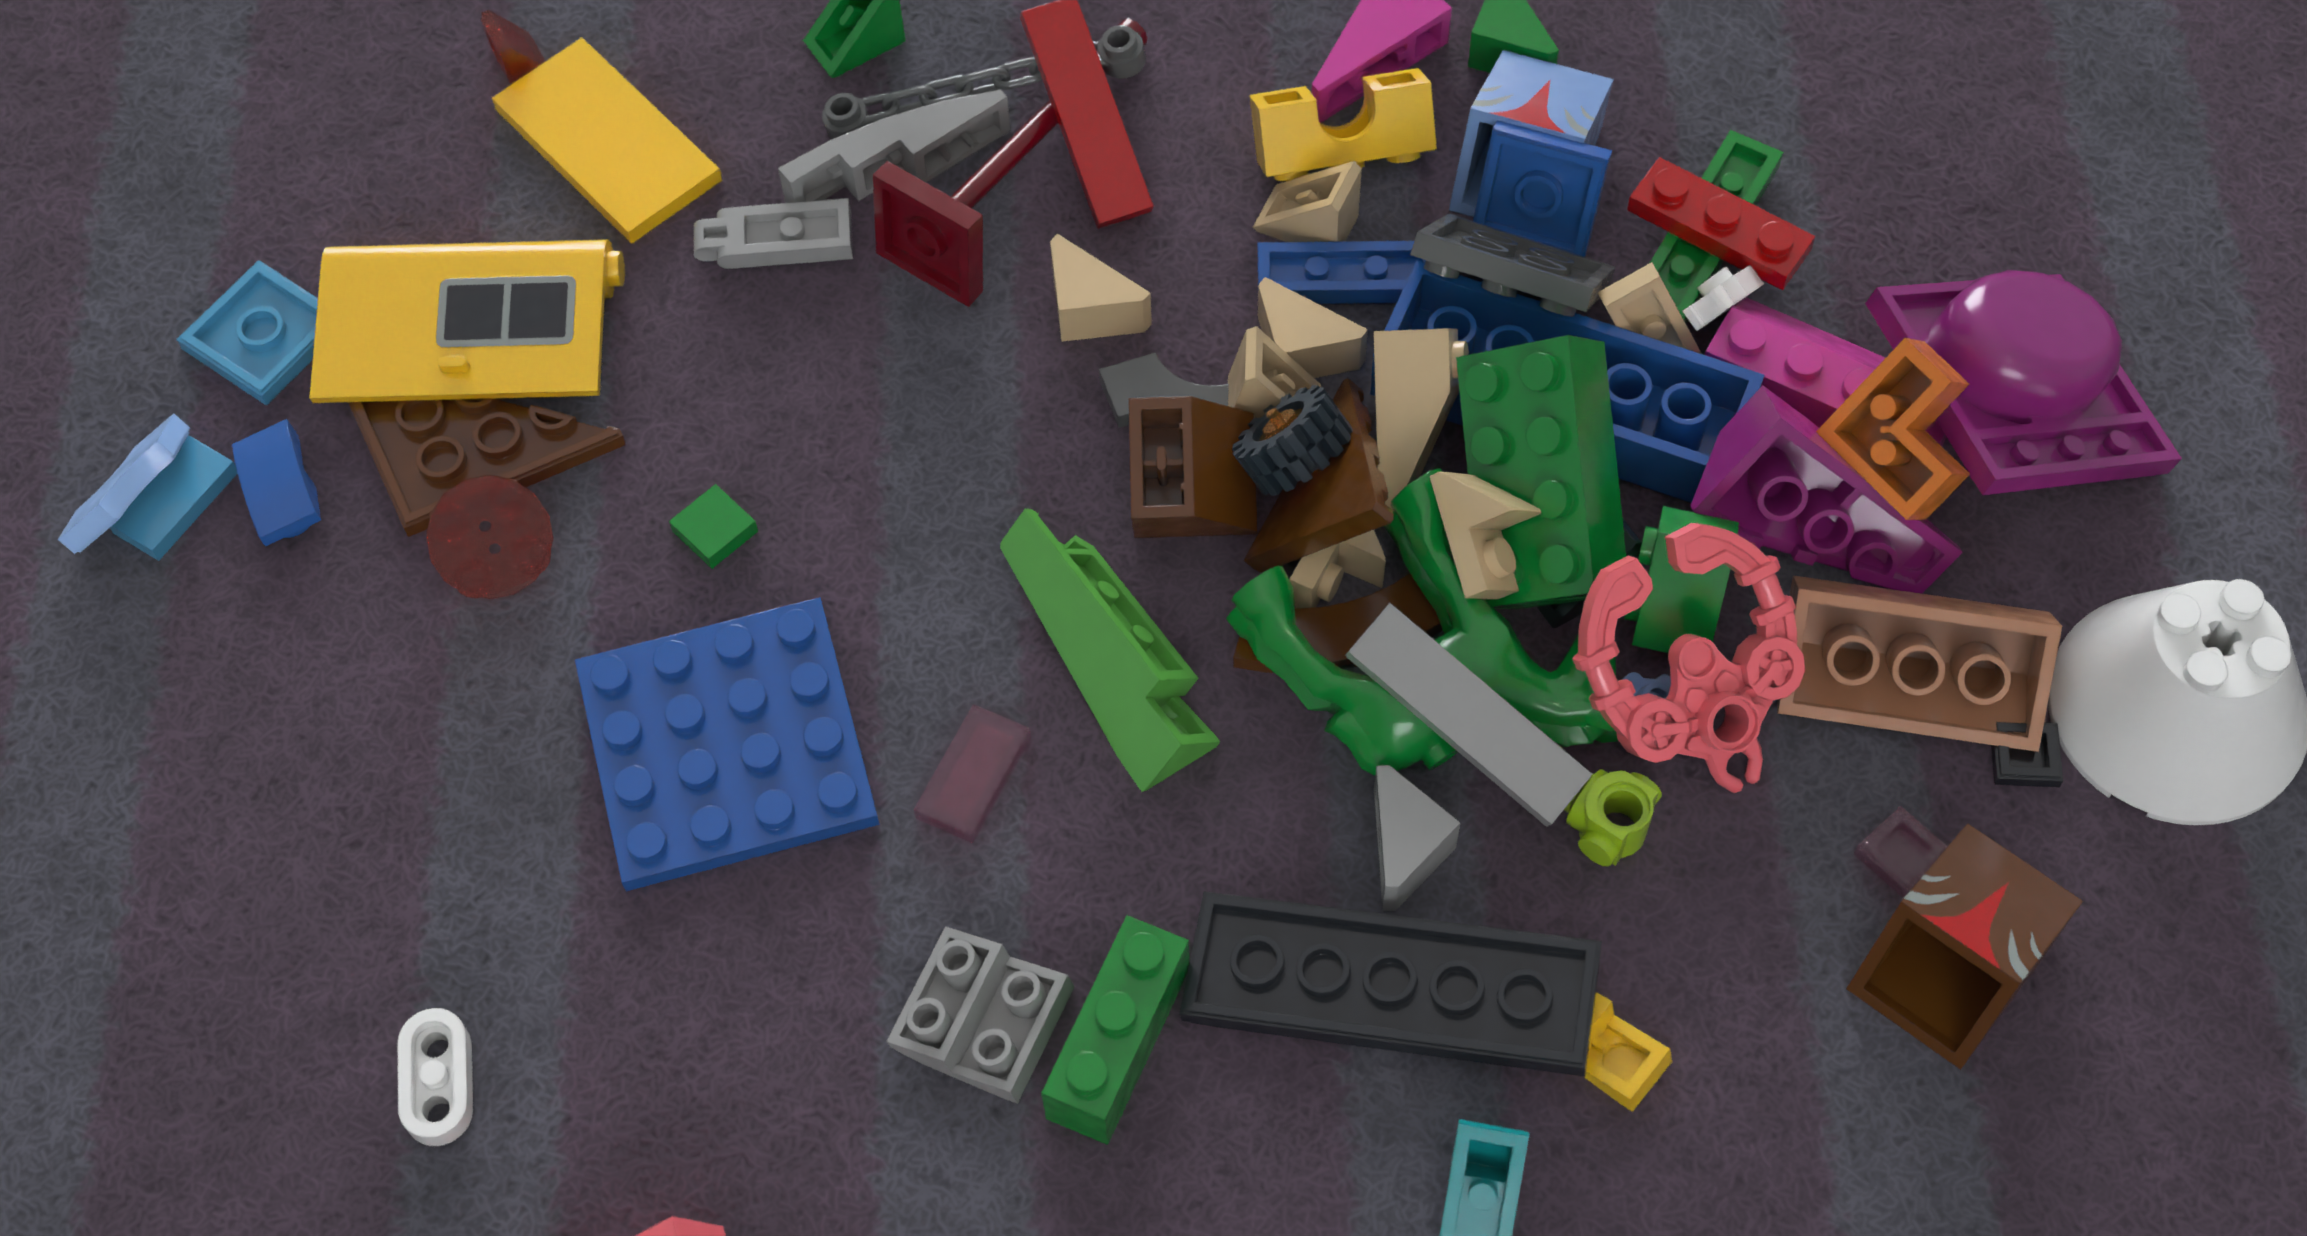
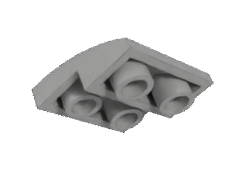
[886,926,1075,1104]

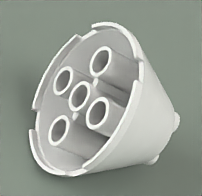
[2048,579,2307,825]

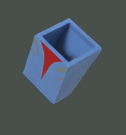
[1449,50,1614,217]

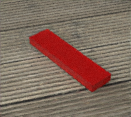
[1020,0,1154,229]

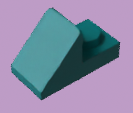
[1439,1119,1529,1236]

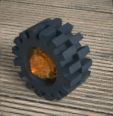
[1232,385,1353,496]

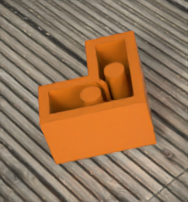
[1816,338,1970,520]

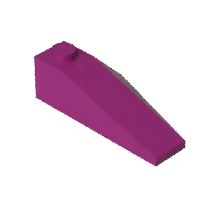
[1690,385,1963,594]

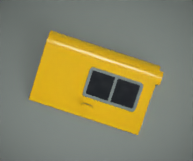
[309,239,625,403]

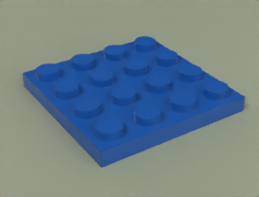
[575,597,880,891]

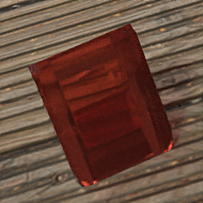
[480,10,546,85]

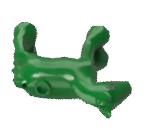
[1226,468,1618,776]

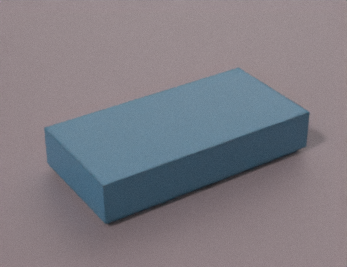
[110,435,238,561]

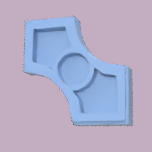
[58,413,190,554]

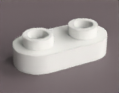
[398,1008,473,1146]

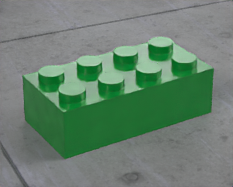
[1456,335,1626,609]

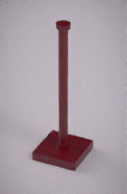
[872,19,1147,307]

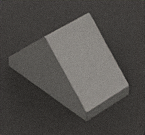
[1374,765,1460,911]

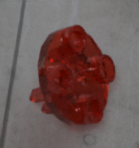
[426,475,553,599]

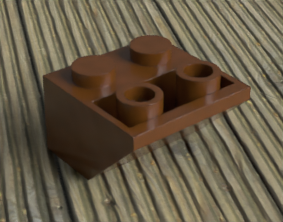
[1129,396,1257,538]

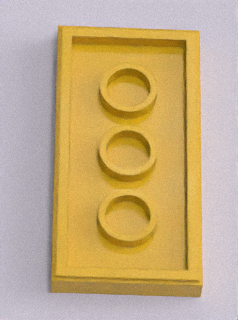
[492,38,722,244]

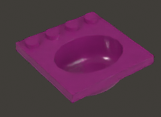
[1865,270,2182,495]

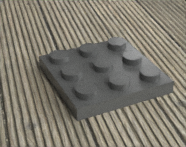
[1410,213,1616,316]

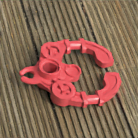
[1572,523,1805,793]

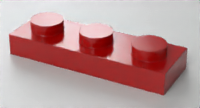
[1627,157,1816,291]

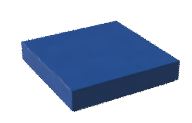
[1473,120,1612,257]

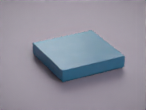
[176,260,318,406]

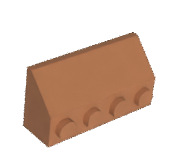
[1777,576,2062,752]

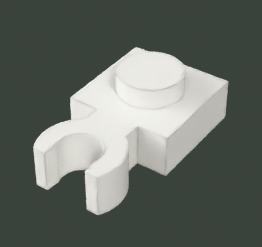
[1682,265,1764,331]

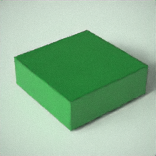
[669,484,758,569]

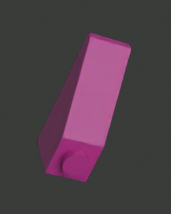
[1311,0,1452,123]

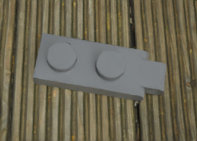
[694,198,853,269]

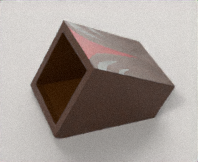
[1846,823,2083,1070]

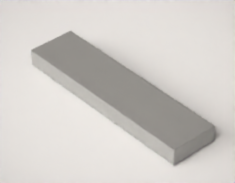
[1345,603,1592,827]

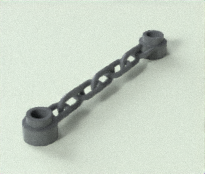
[822,25,1146,139]

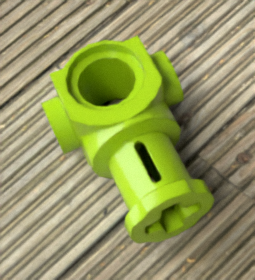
[1557,744,1662,867]

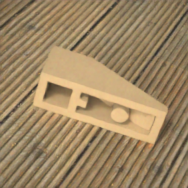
[1374,328,1469,511]

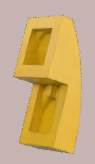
[1585,992,1672,1112]

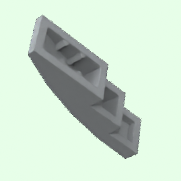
[778,90,1011,203]

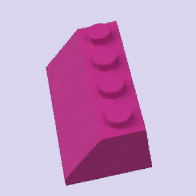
[1705,298,1947,446]

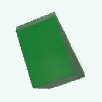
[803,0,906,78]
[1468,0,1559,73]

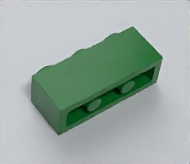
[1041,915,1190,1145]

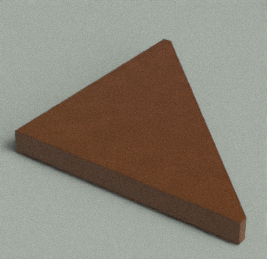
[1243,378,1394,573]
[348,398,626,537]

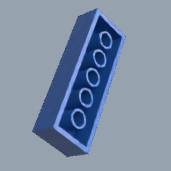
[1370,261,1765,503]

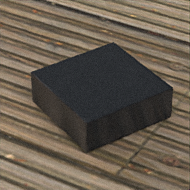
[1991,722,2063,787]

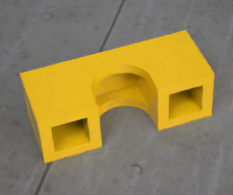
[1249,68,1437,181]

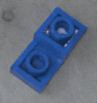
[232,419,321,546]

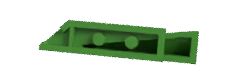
[1000,509,1220,792]

